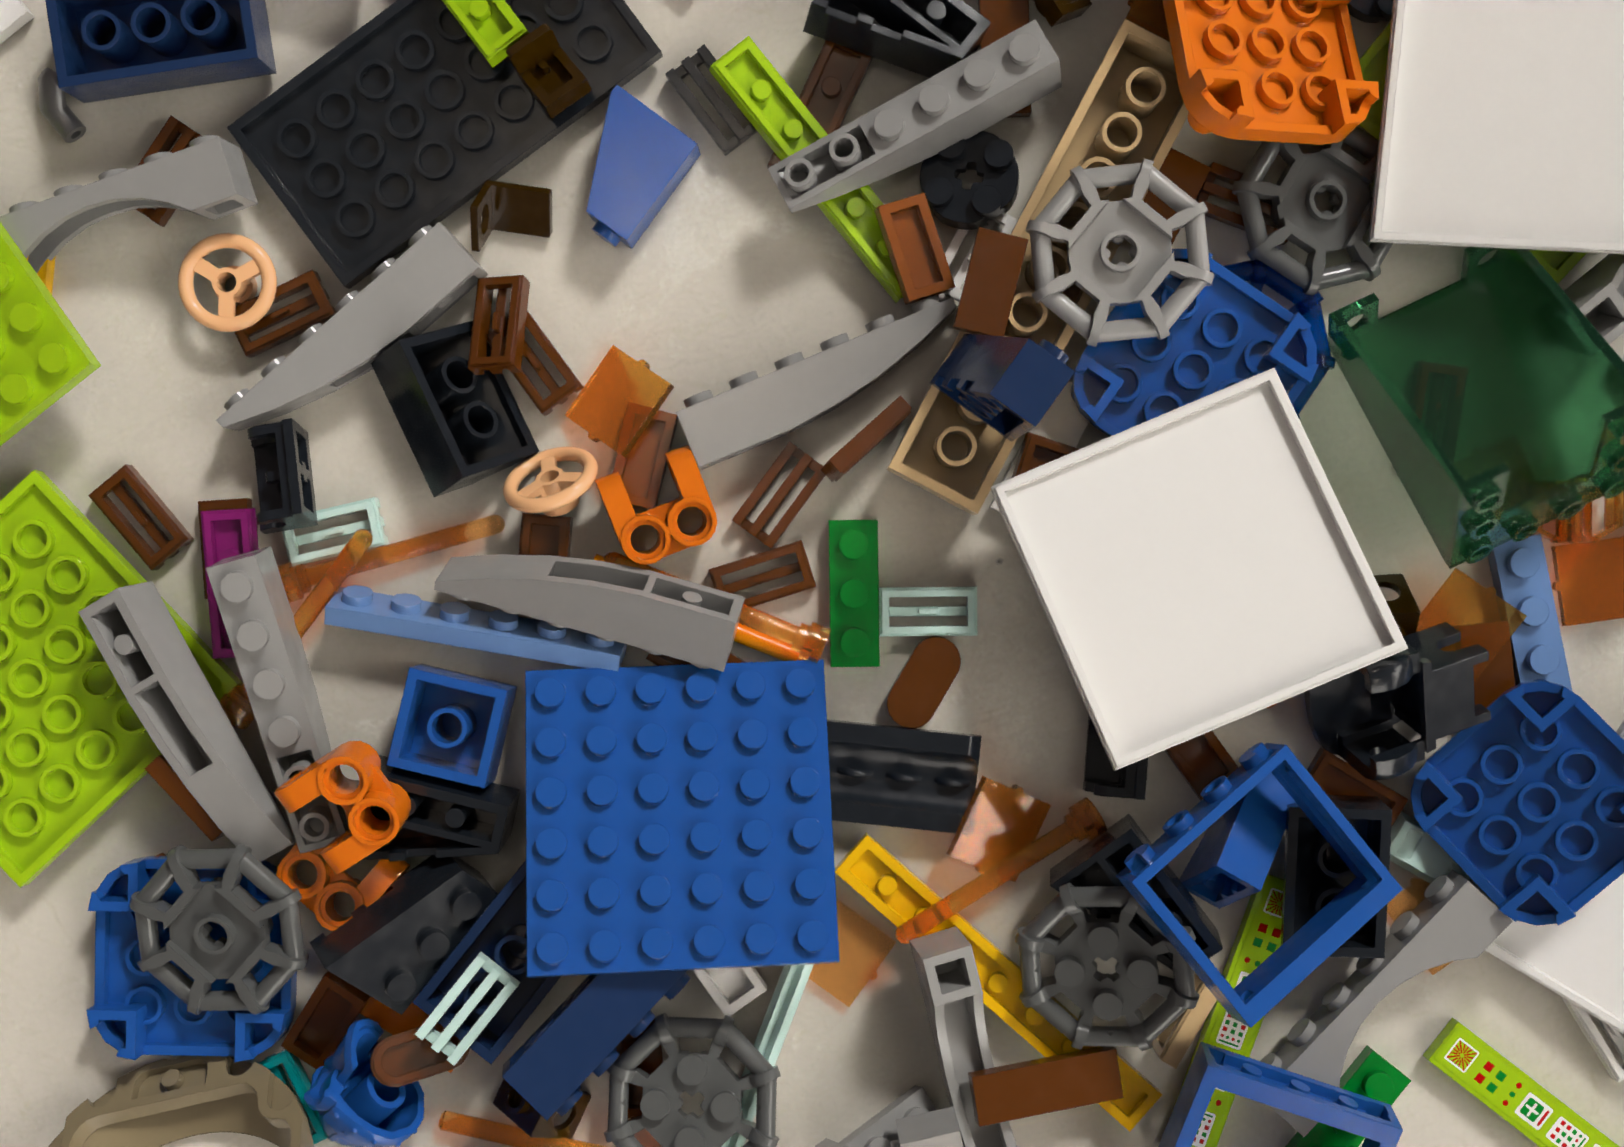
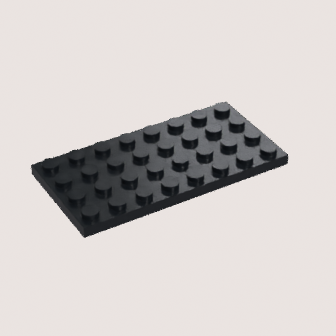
[227,0,663,289]

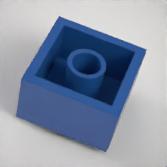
[387,664,518,788]

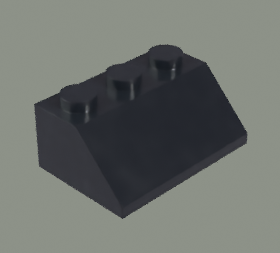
[371,321,539,497]
[1281,795,1392,959]

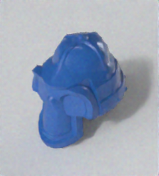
[304,1018,424,1147]

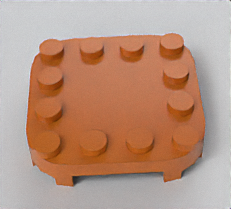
[1162,0,1379,145]

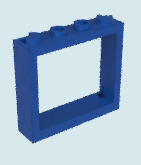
[1116,743,1403,1028]
[1158,1042,1403,1147]

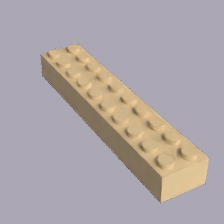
[886,19,1189,515]

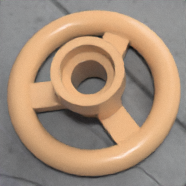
[178,233,277,332]
[503,447,598,517]

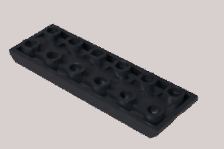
[827,719,982,834]

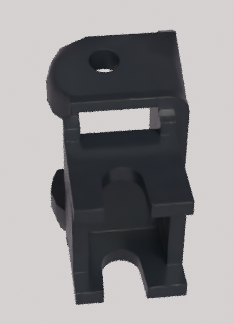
[1304,622,1491,780]

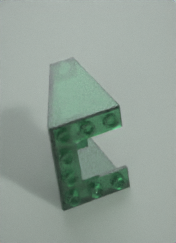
[1328,247,1624,569]

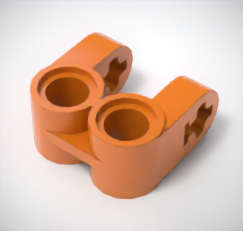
[595,445,717,565]
[274,741,411,874]
[276,812,410,931]

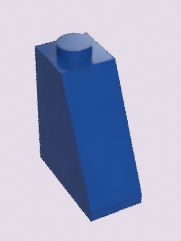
[586,84,701,249]
[1179,772,1296,909]

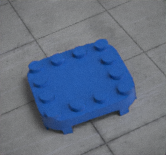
[1071,249,1319,437]
[1411,679,1624,926]
[86,856,297,1062]

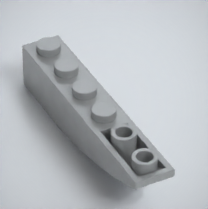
[768,19,1062,213]
[216,222,488,431]
[676,295,956,470]
[206,546,349,854]
[434,554,745,672]
[78,581,296,862]

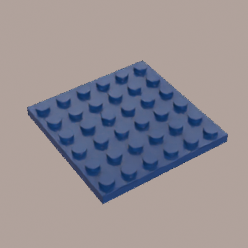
[525,659,840,978]

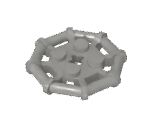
[1025,158,1215,347]

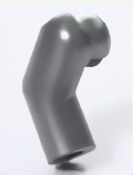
[38,67,86,143]

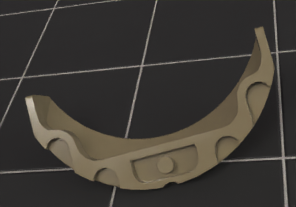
[48,1056,314,1147]

